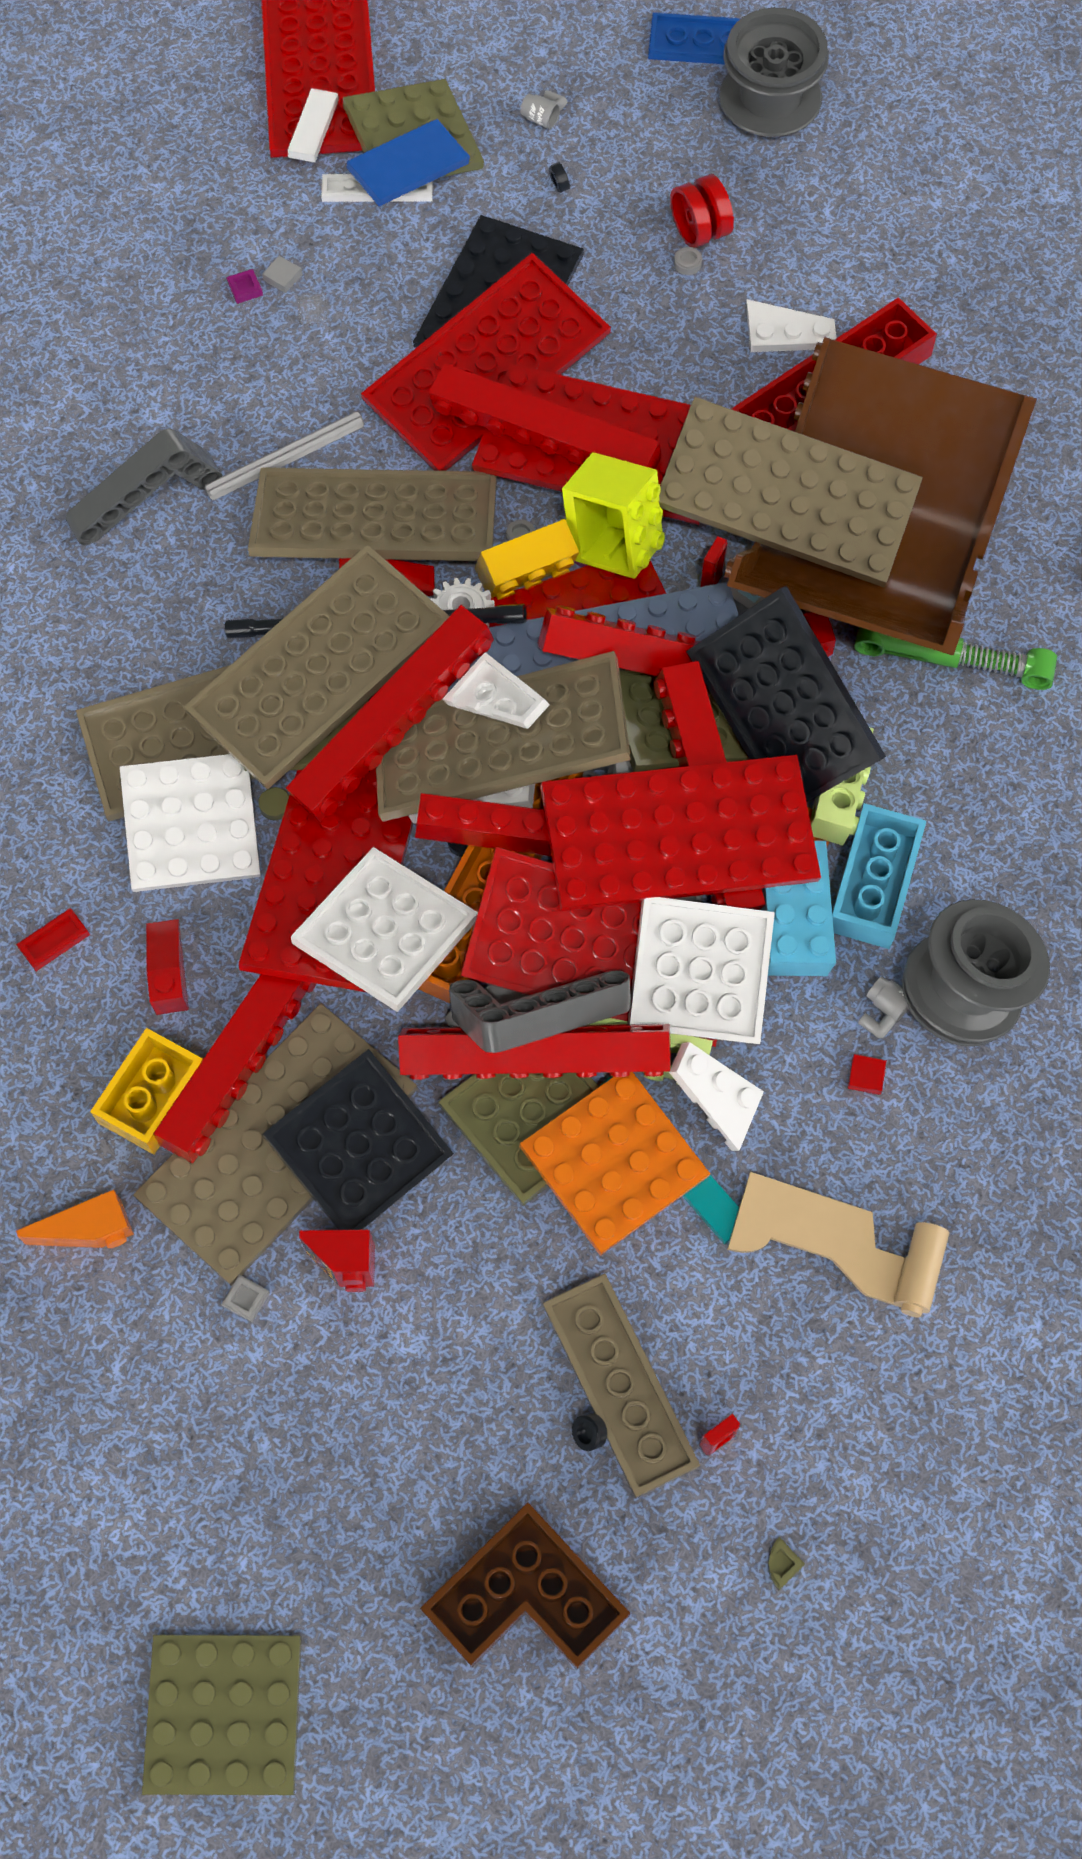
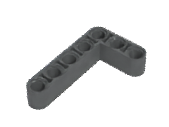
[65,429,222,545]
[449,971,631,1053]

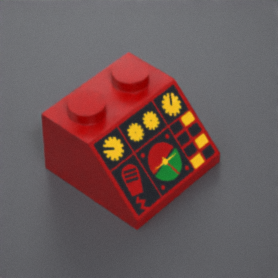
[299,1230,375,1292]

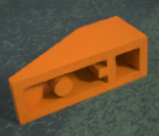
[16,1189,134,1248]

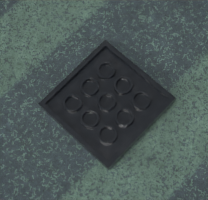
[262,1049,454,1230]

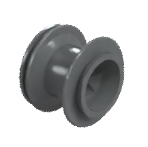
[719,7,829,137]
[902,899,1050,1047]

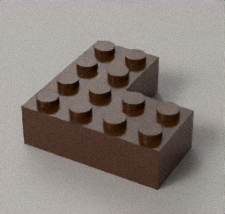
[420,1503,631,1670]

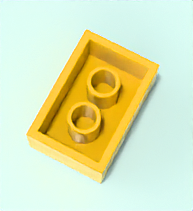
[475,519,579,600]
[90,1028,203,1155]

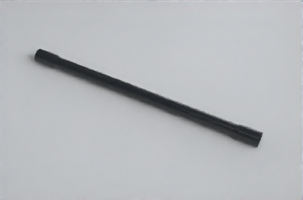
[225,604,527,638]

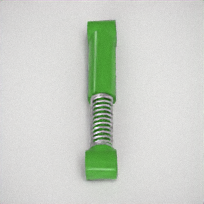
[854,627,1057,690]

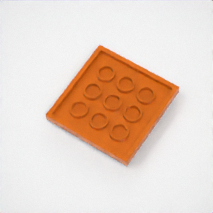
[519,1072,710,1256]

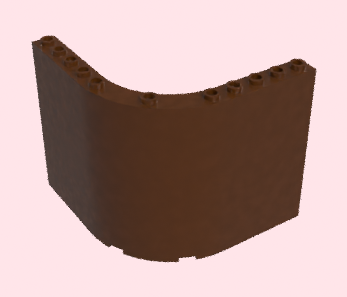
[724,337,1037,656]

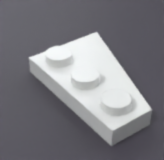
[746,299,836,352]
[443,652,549,729]
[669,1042,763,1151]

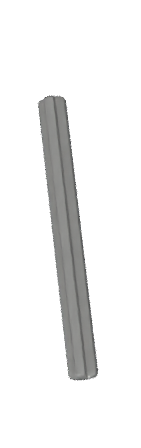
[205,411,364,500]

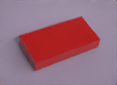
[700,536,728,587]
[16,908,90,972]
[699,1414,740,1456]

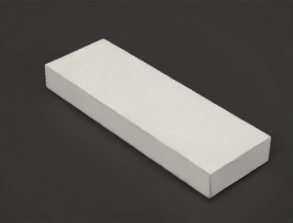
[288,88,339,163]

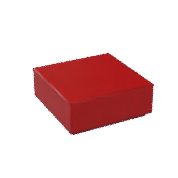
[847,1054,887,1095]

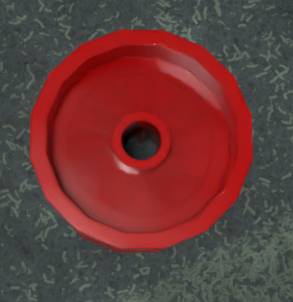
[670,173,734,248]

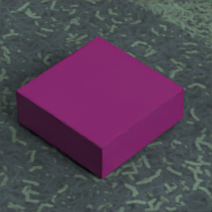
[226,269,263,304]

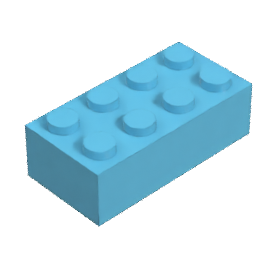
[832,803,926,949]
[761,841,836,976]

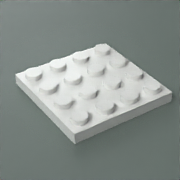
[120,754,261,892]
[291,847,477,1012]
[628,897,775,1044]

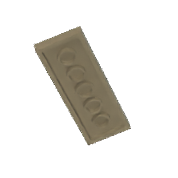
[543,1274,700,1499]

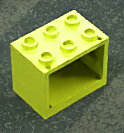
[562,452,665,579]

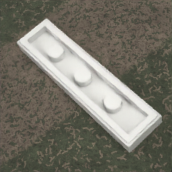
[321,174,433,202]

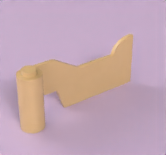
[727,1172,949,1317]

